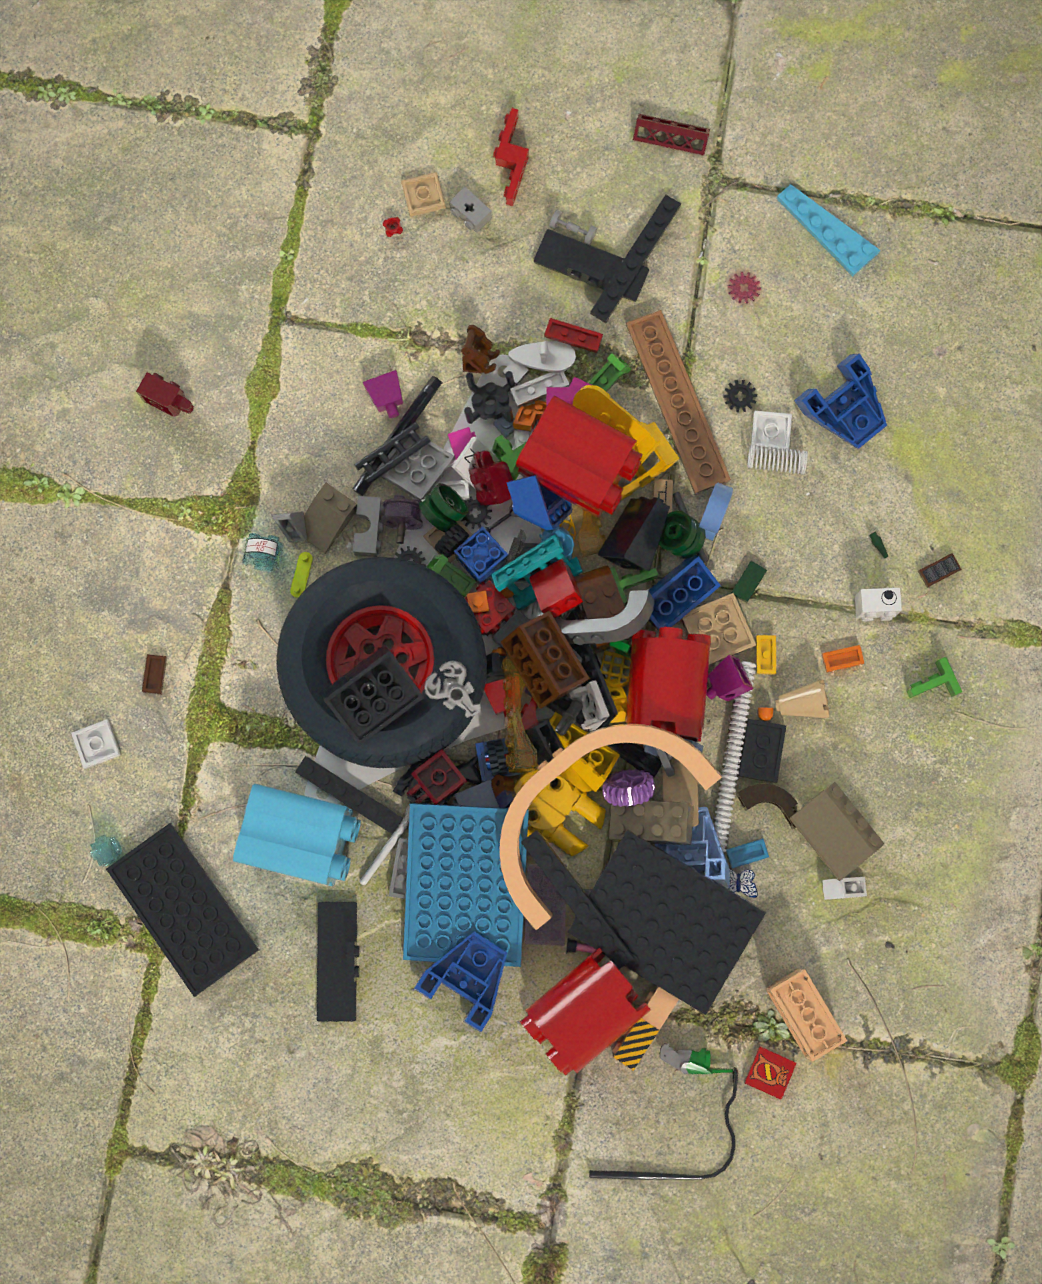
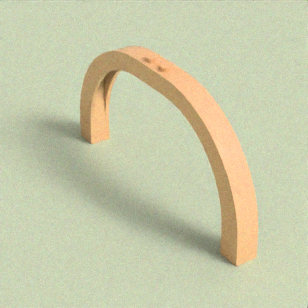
[500,724,722,930]

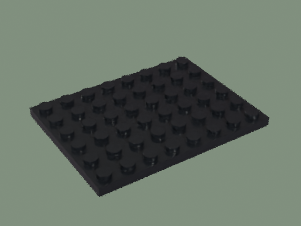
[568,830,766,1015]

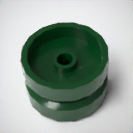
[419,483,468,532]
[658,510,706,559]

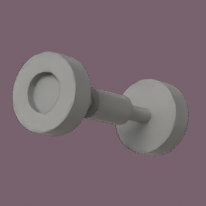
[549,210,597,245]

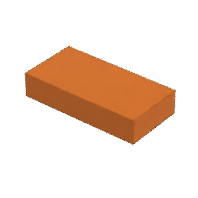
[822,645,865,673]

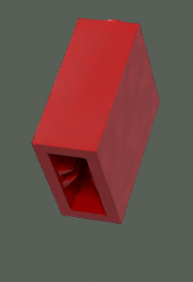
[529,559,583,618]

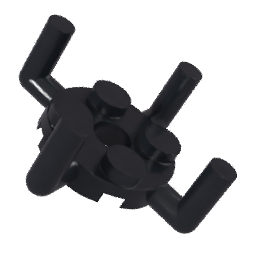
[464,371,515,424]

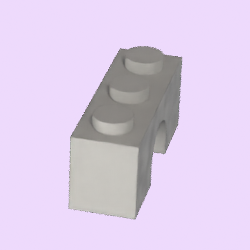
[353,496,385,557]

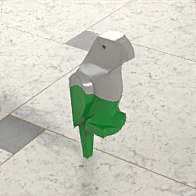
[659,1043,733,1074]

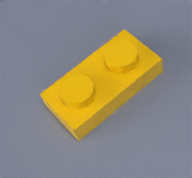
[756,635,776,675]

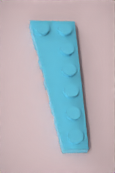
[776,184,880,277]

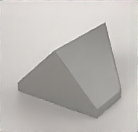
[271,511,307,542]

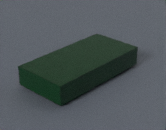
[731,561,767,603]

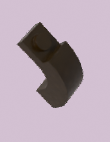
[736,784,798,829]

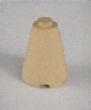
[775,679,830,718]

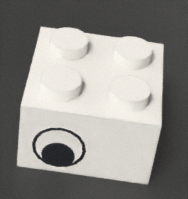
[855,588,902,622]

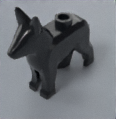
[393,756,482,805]

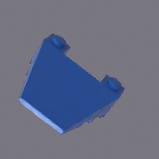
[794,353,887,449]
[413,931,507,1032]

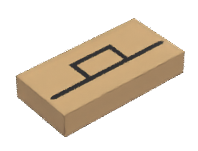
[653,479,673,513]

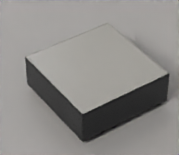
[503,361,529,385]

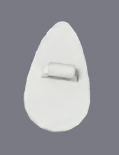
[508,341,576,372]

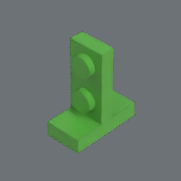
[589,353,632,392]
[427,555,476,597]
[610,567,658,606]
[907,657,962,698]

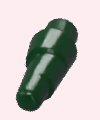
[869,531,888,559]

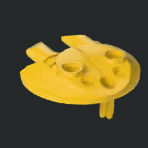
[514,764,606,856]

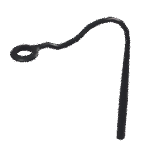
[589,1067,738,1180]

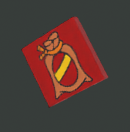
[744,1046,797,1100]

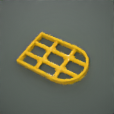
[600,650,631,688]

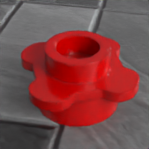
[383,217,403,237]

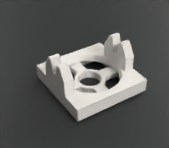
[569,680,610,731]

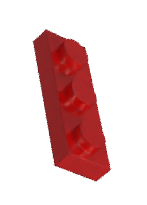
[544,318,603,353]

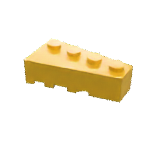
[549,712,620,792]

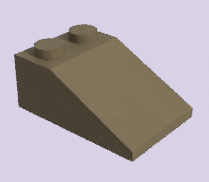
[304,482,357,554]

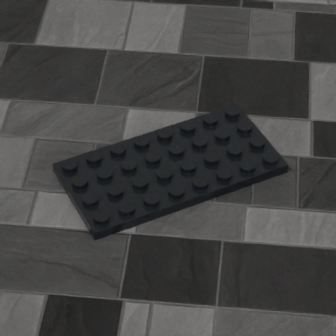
[106,823,260,997]

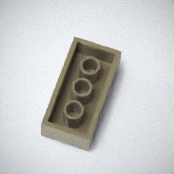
[609,801,694,845]

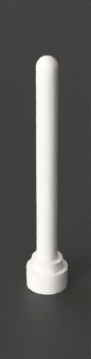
[360,804,410,885]

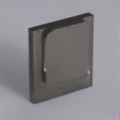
[506,529,527,564]

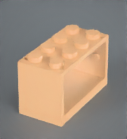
[765,968,847,1062]

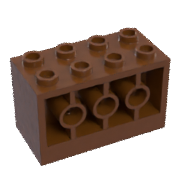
[501,611,589,709]

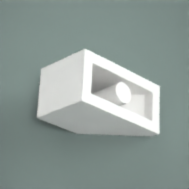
[822,877,867,900]

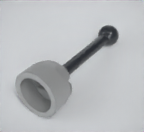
[485,503,518,534]

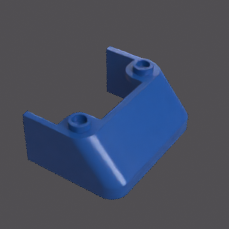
[507,475,572,531]

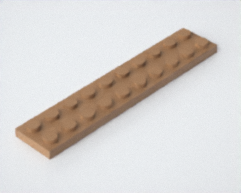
[626,310,731,494]

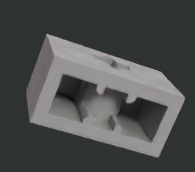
[450,187,492,233]

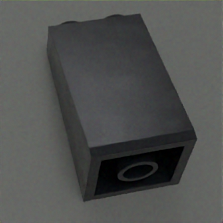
[598,496,670,571]

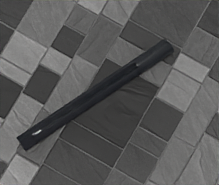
[352,376,443,496]

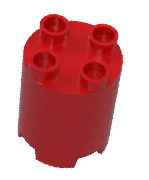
[625,627,711,742]
[520,948,651,1076]

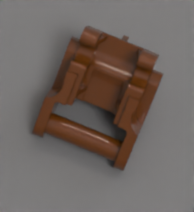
[461,325,500,374]

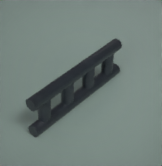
[354,422,431,484]

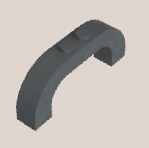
[537,590,654,645]

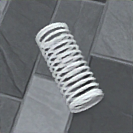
[747,444,808,475]

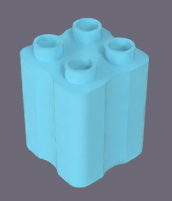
[233,784,361,886]

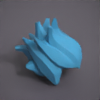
[539,526,575,563]

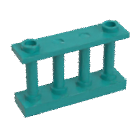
[491,534,583,610]

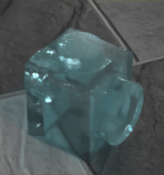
[90,835,123,867]

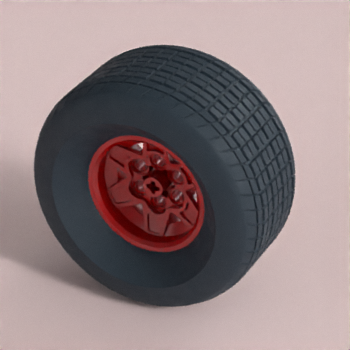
[276,557,487,768]

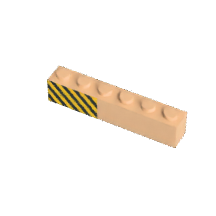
[612,986,679,1071]

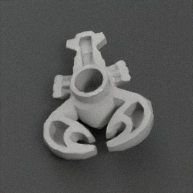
[424,661,480,718]

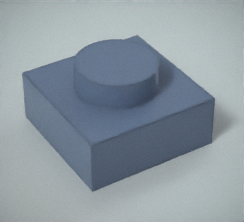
[493,417,516,438]

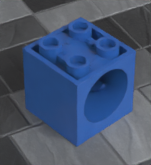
[454,526,509,585]

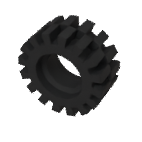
[434,524,469,558]

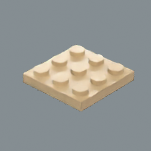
[682,593,756,665]

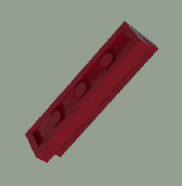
[633,114,710,155]

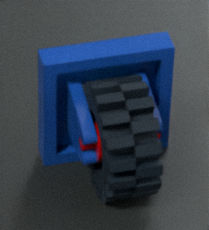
[475,737,520,782]

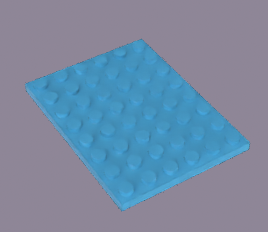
[403,803,529,967]

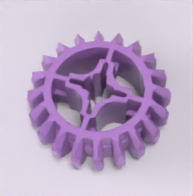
[602,769,655,807]

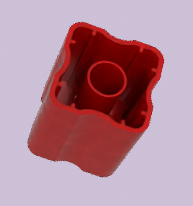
[516,396,643,518]

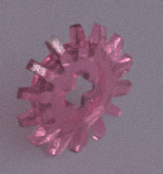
[727,272,761,304]

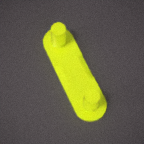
[290,552,313,598]

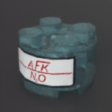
[242,533,284,571]

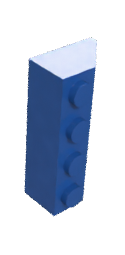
[648,555,721,631]

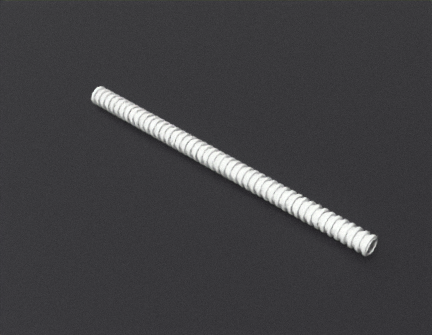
[713,661,757,852]

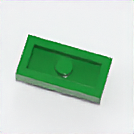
[610,639,632,659]

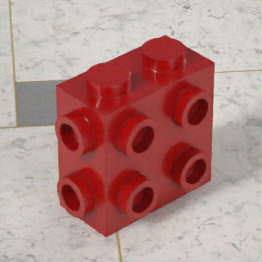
[465,580,515,636]

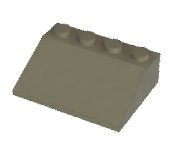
[789,782,885,881]

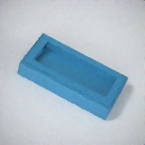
[726,839,769,869]

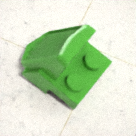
[492,435,526,481]

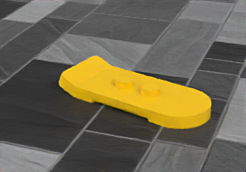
[573,385,660,464]

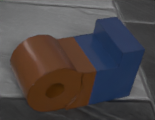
[491,775,517,808]

